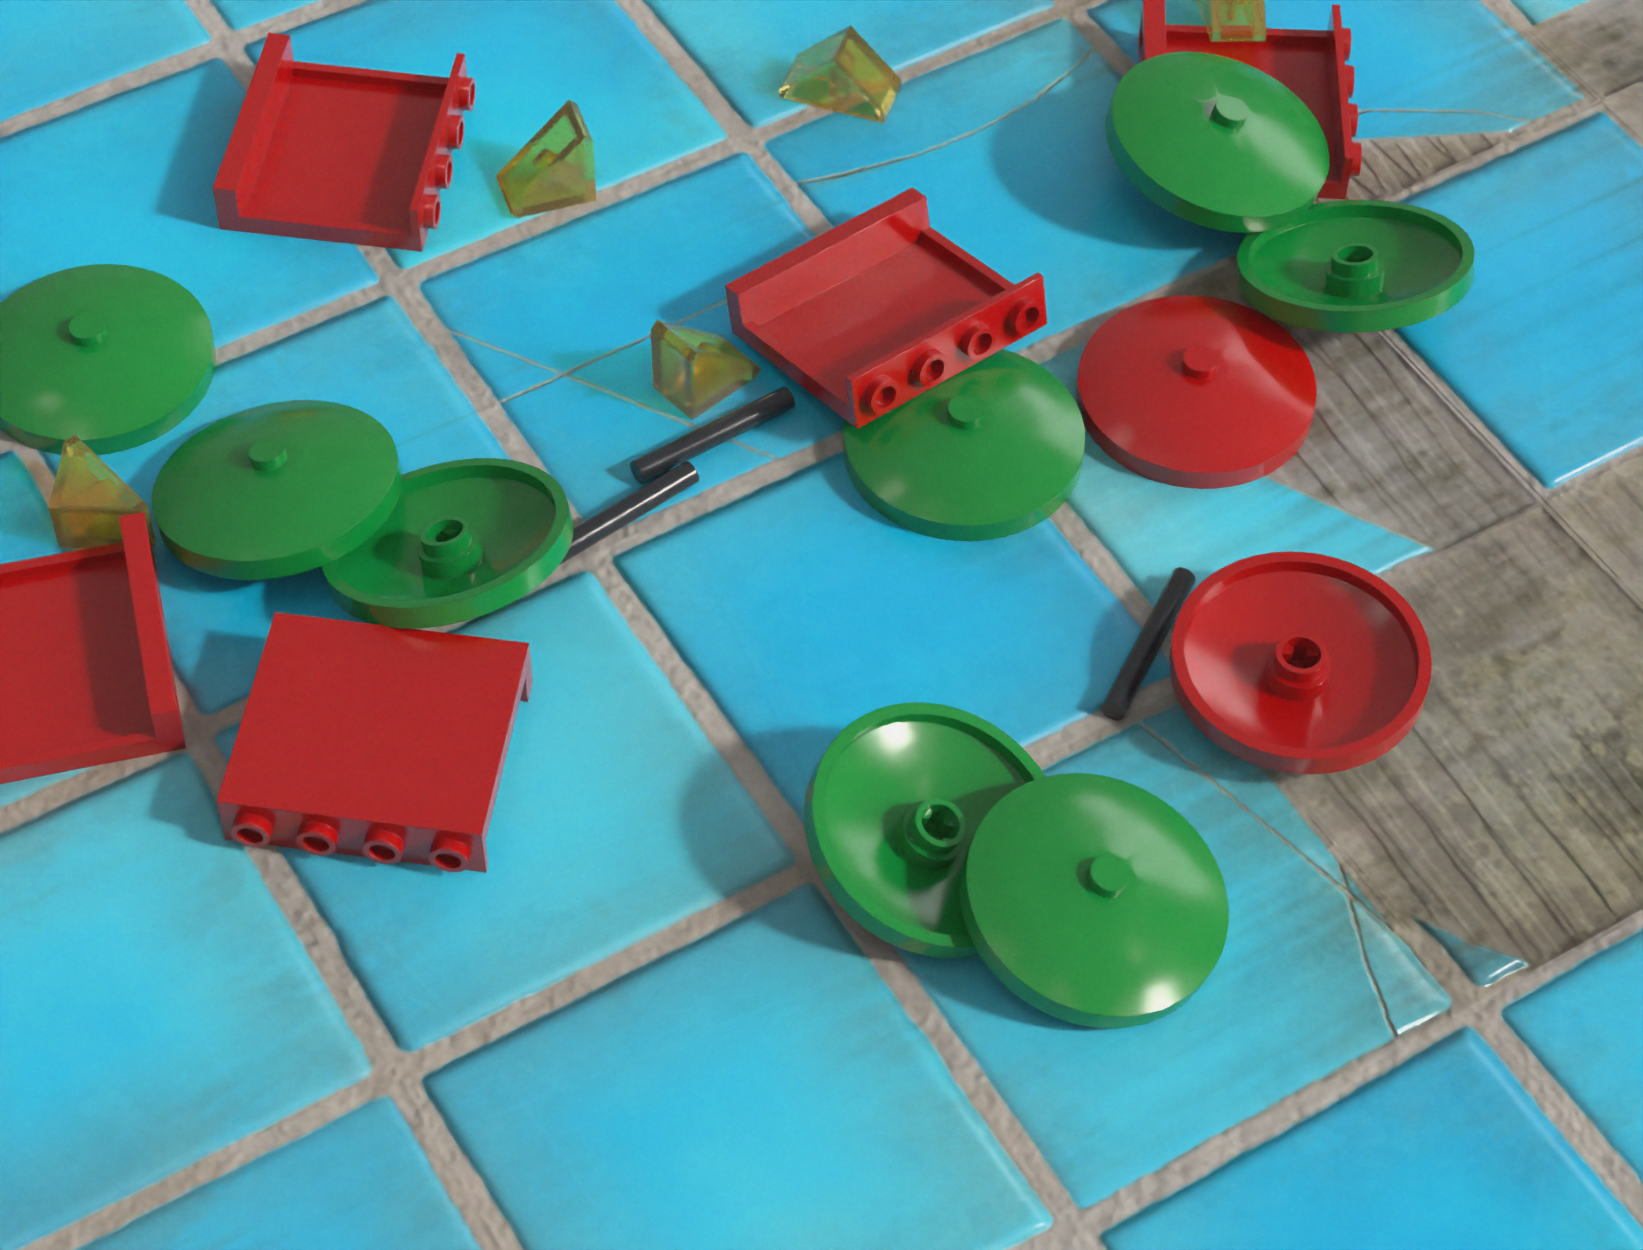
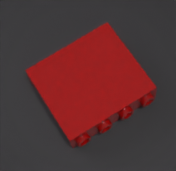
[1138,0,1362,199]
[212,33,476,252]
[724,187,1047,429]
[0,512,186,784]
[216,612,533,873]

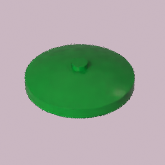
[1105,52,1329,233]
[1237,199,1475,333]
[0,264,216,456]
[843,349,1085,541]
[152,400,403,580]
[321,458,574,629]
[804,702,1046,958]
[959,773,1229,1029]

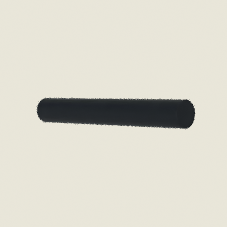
[630,386,795,484]
[560,461,699,565]
[1100,567,1196,721]

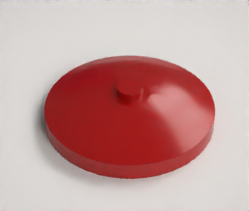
[1076,295,1317,489]
[1169,551,1432,774]

